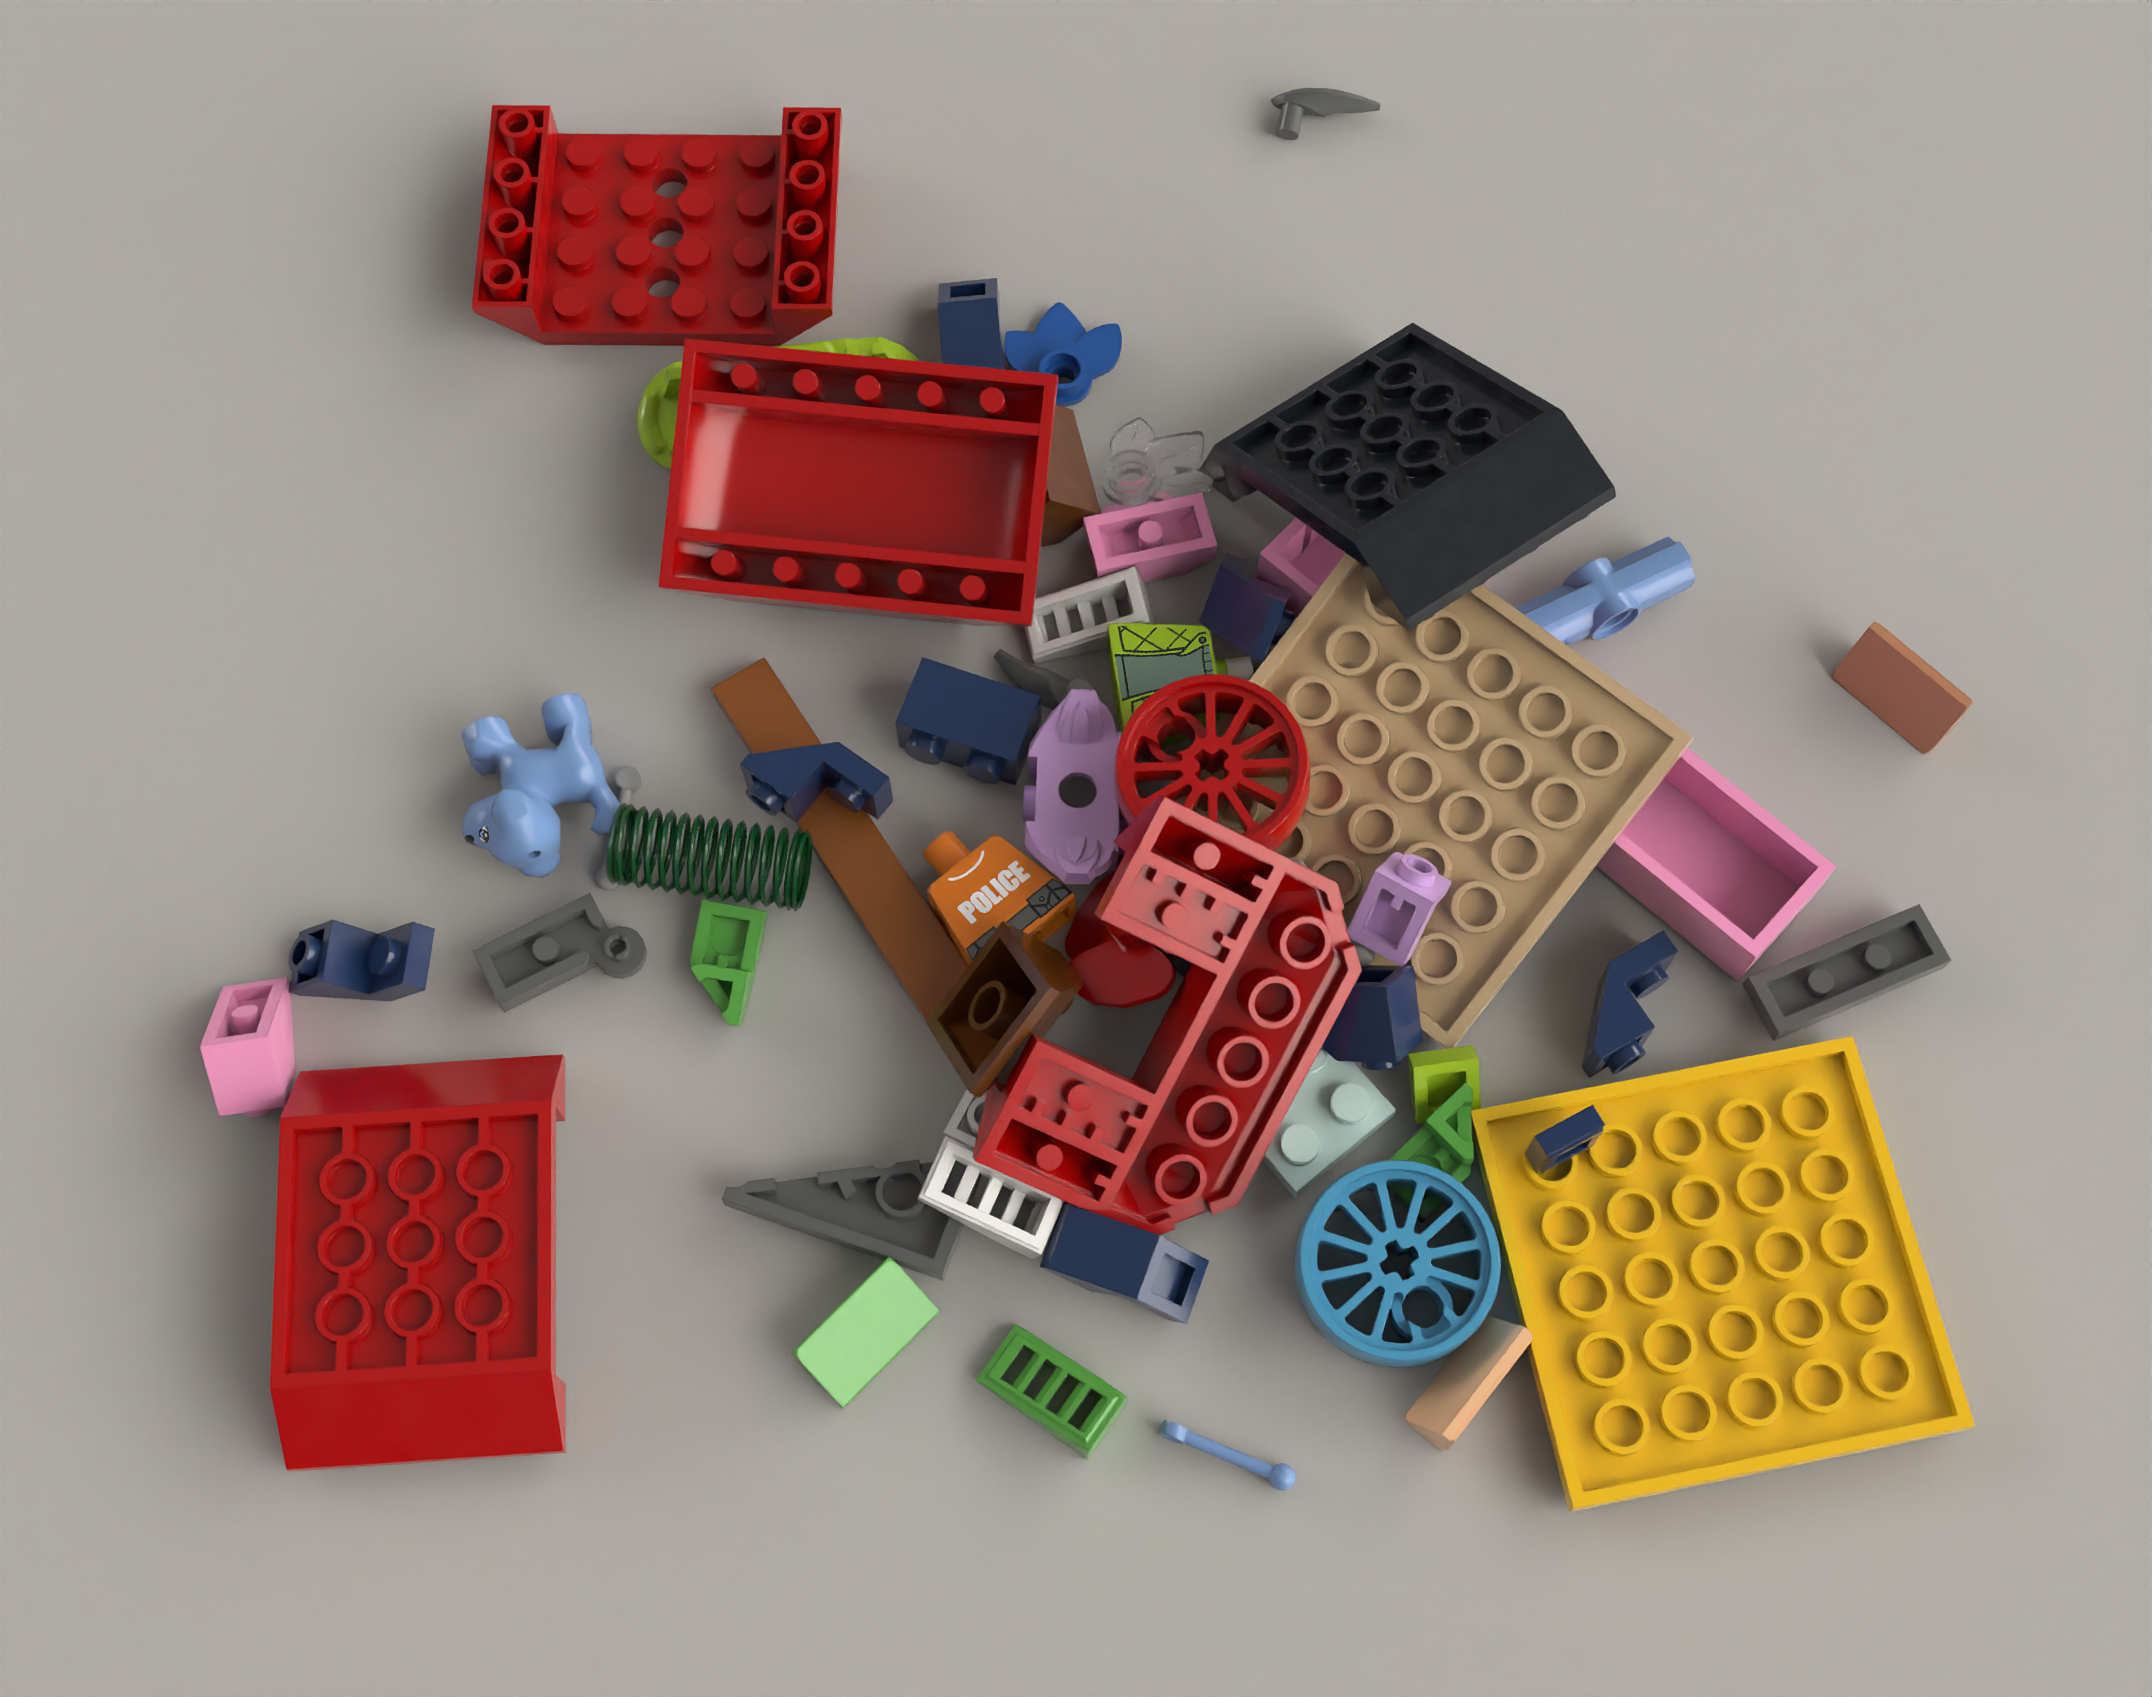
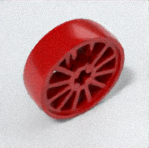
[1114,674,1310,851]

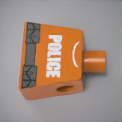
[923,831,1076,966]

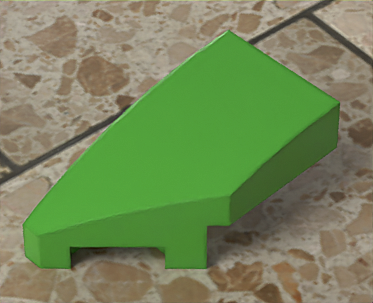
[690,900,769,1027]
[1387,1083,1474,1223]

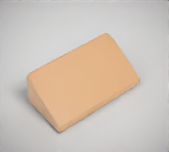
[1405,1317,1533,1451]

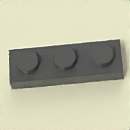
[1742,904,1951,1041]

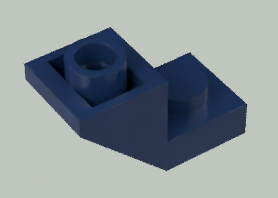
[938,278,1005,369]
[1199,553,1296,662]
[740,742,893,823]
[289,919,435,1001]
[1582,930,1678,1078]
[1040,1204,1209,1324]

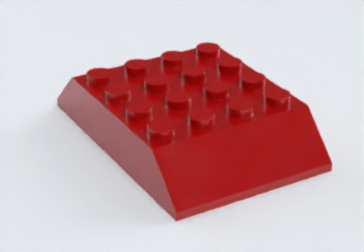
[658,338,1058,626]

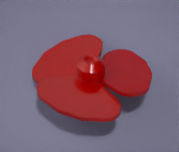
[1065,869,1176,1008]

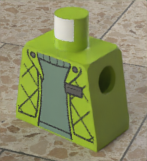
[1107,623,1254,748]

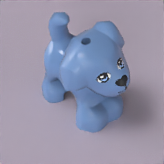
[462,693,620,878]

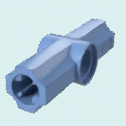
[1515,536,1696,646]

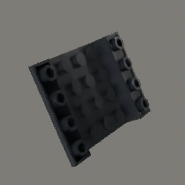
[1199,322,1616,630]

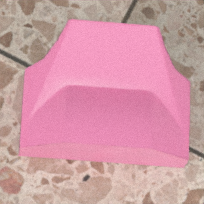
[1083,492,1217,583]

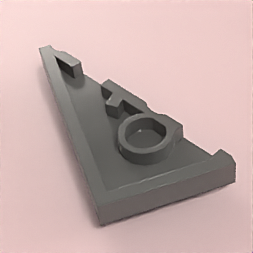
[722,1160,982,1281]

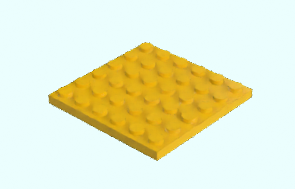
[1471,1036,1975,1512]

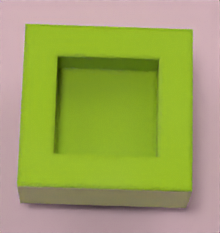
[1408,1045,1481,1124]

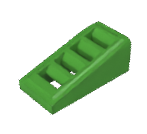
[976,1324,1127,1460]

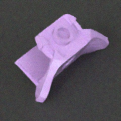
[1023,689,1128,884]

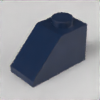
[1322,965,1423,1070]

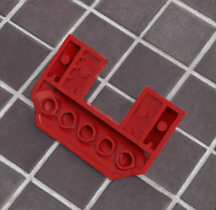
[972,794,1362,1235]

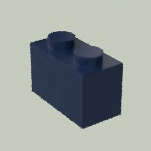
[895,657,1041,786]

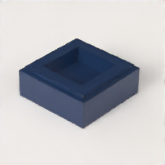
[1525,1105,1605,1173]

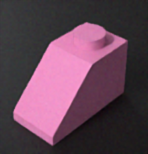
[200,977,296,1117]

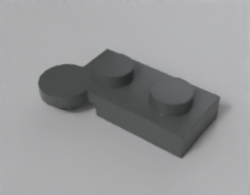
[473,893,647,1013]

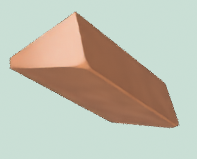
[1832,621,1973,754]

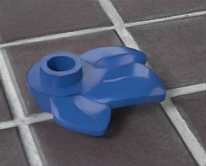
[1004,302,1122,407]

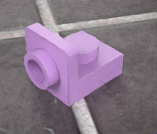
[1347,852,1451,967]

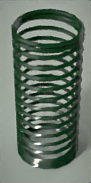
[606,803,813,912]

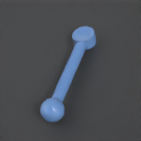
[1158,1420,1296,1491]

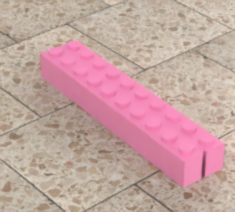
[1256,518,1836,982]

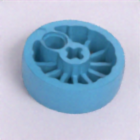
[1294,1160,1501,1368]

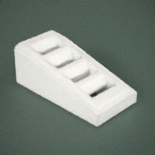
[1024,566,1156,663]
[917,1136,1064,1259]

